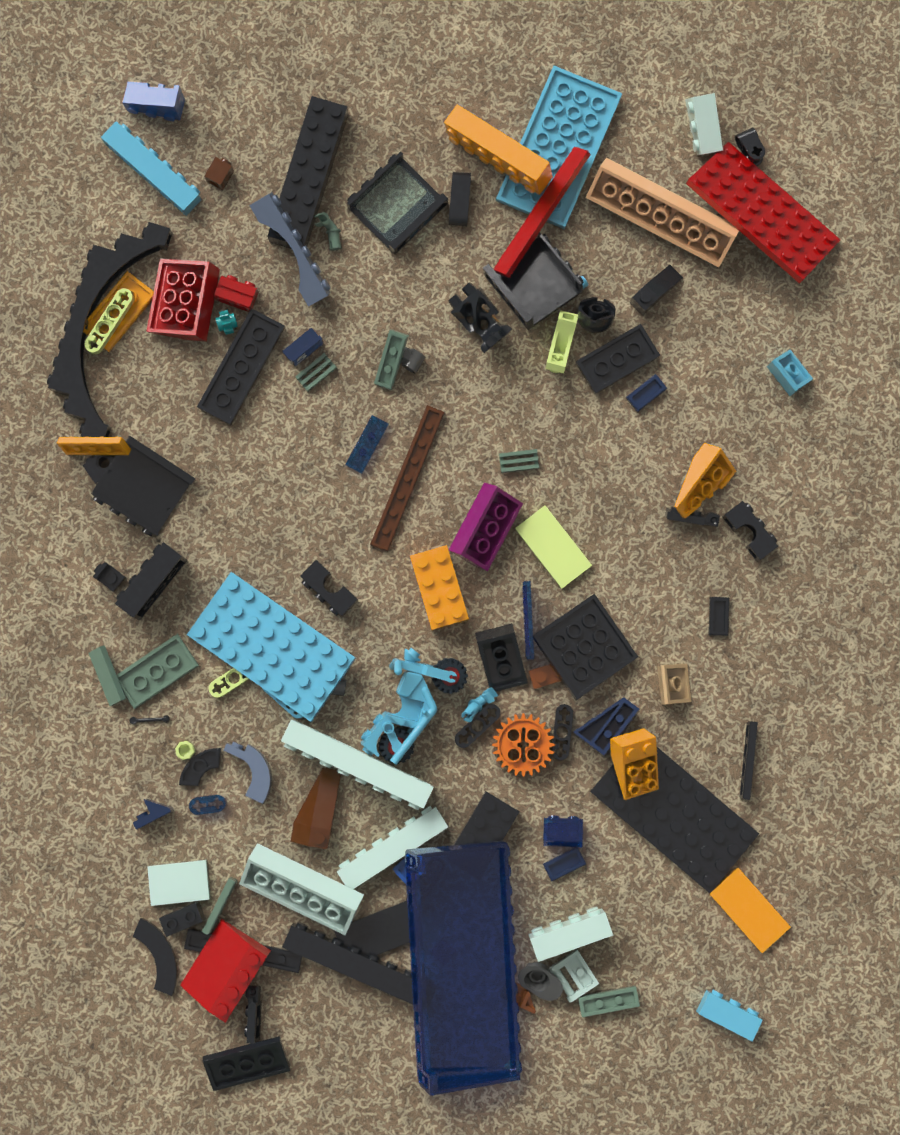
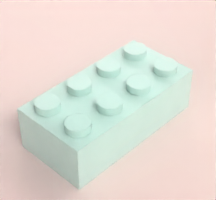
[528,907,613,962]

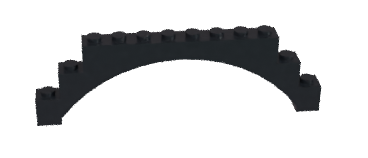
[47,222,173,437]

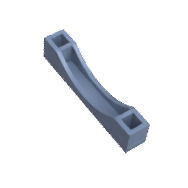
[249,192,331,307]

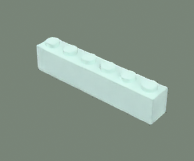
[337,806,448,889]

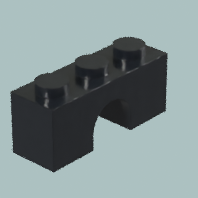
[722,501,778,562]
[300,560,359,617]

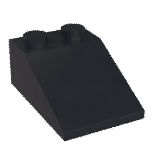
[475,623,528,692]

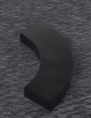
[133,918,177,996]

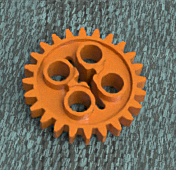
[492,713,556,777]

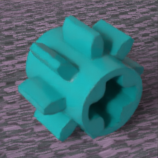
[216,310,238,335]

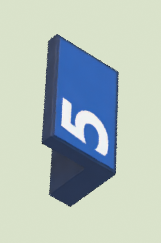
[282,328,324,367]

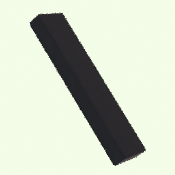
[739,721,758,800]

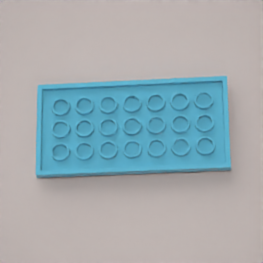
[496,66,622,229]
[187,572,356,722]

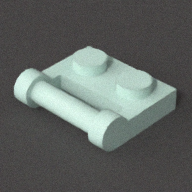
[549,950,599,1003]

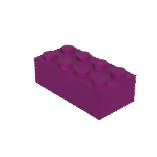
[449,483,523,571]

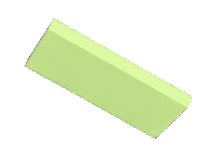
[515,506,592,589]

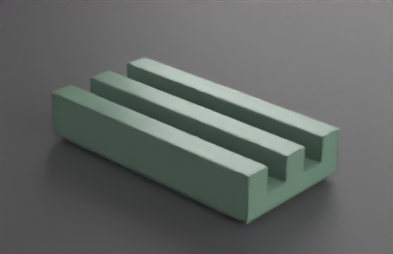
[295,353,337,392]
[499,449,539,473]

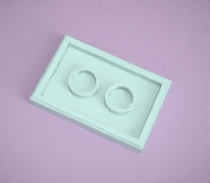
[147,860,210,906]

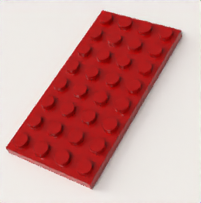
[686,142,841,284]

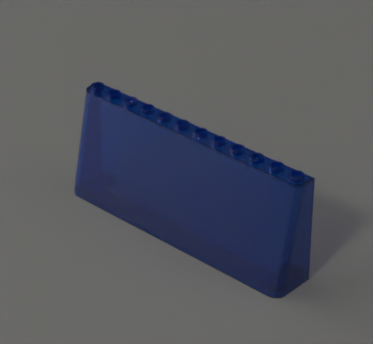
[405,841,522,1096]

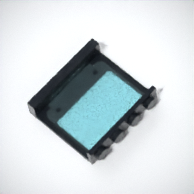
[347,151,448,255]

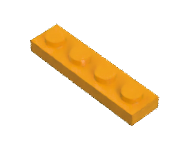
[57,437,131,455]

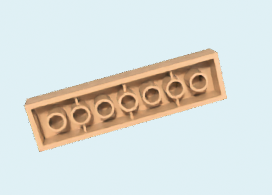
[586,158,739,267]

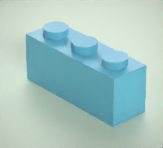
[696,989,763,1042]

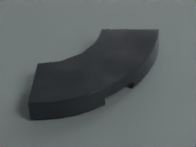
[179,748,221,786]

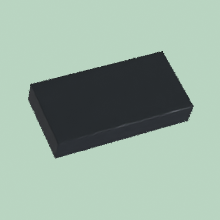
[708,597,730,636]

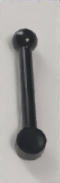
[129,715,170,725]

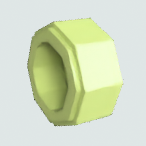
[175,741,195,760]

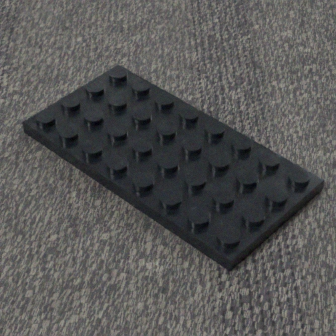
[590,747,759,893]

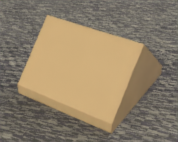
[658,664,691,705]

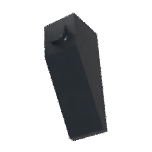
[630,265,683,316]

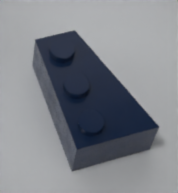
[573,697,640,757]

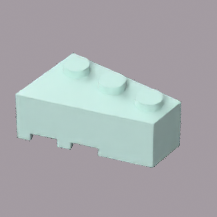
[685,93,723,155]

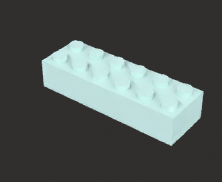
[239,843,364,935]

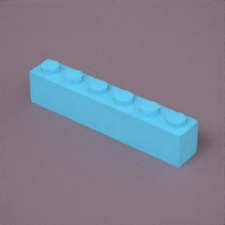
[101,121,201,216]

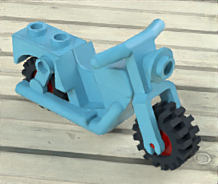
[361,648,468,765]

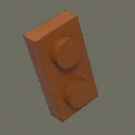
[528,664,562,689]

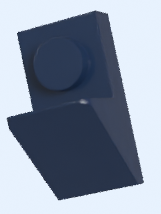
[133,799,174,829]

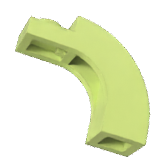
[545,310,578,373]

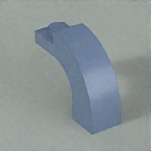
[223,741,272,804]

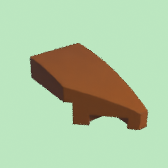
[499,978,536,1014]

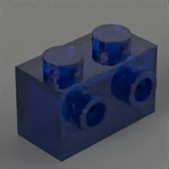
[543,815,583,847]

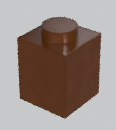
[204,157,234,191]

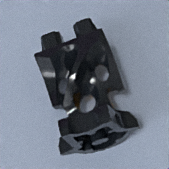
[448,282,512,353]

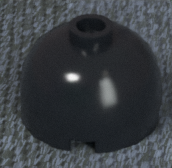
[578,297,616,333]

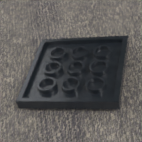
[532,594,638,701]

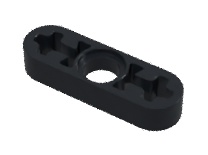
[455,704,500,748]
[551,704,573,760]

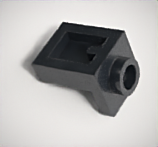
[93,562,126,592]

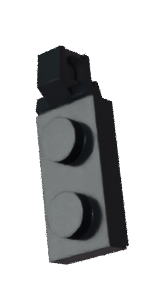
[665,506,720,527]
[244,985,262,1043]

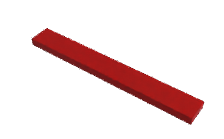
[494,147,591,278]

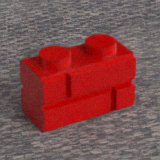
[214,275,259,312]

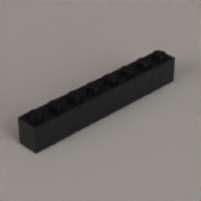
[282,922,437,1010]

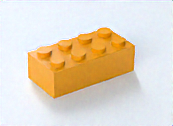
[410,545,469,631]

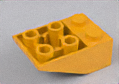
[610,728,659,800]

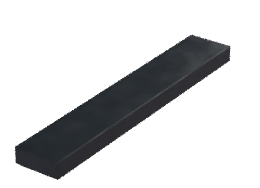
[184,929,302,973]

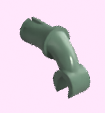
[314,212,342,251]

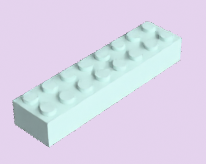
[281,720,434,810]

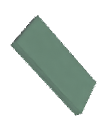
[117,634,199,709]

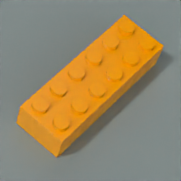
[444,104,553,195]

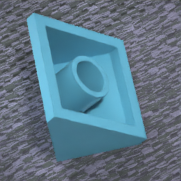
[767,350,813,396]

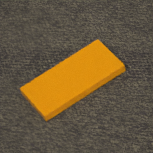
[83,271,154,352]
[709,867,791,953]

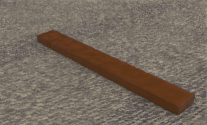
[370,405,445,552]

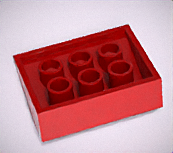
[146,259,220,342]
[180,919,271,1023]

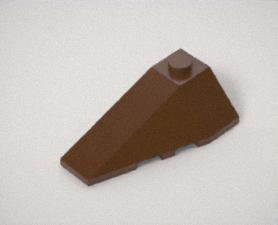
[290,768,341,849]

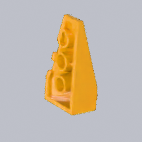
[674,443,736,518]

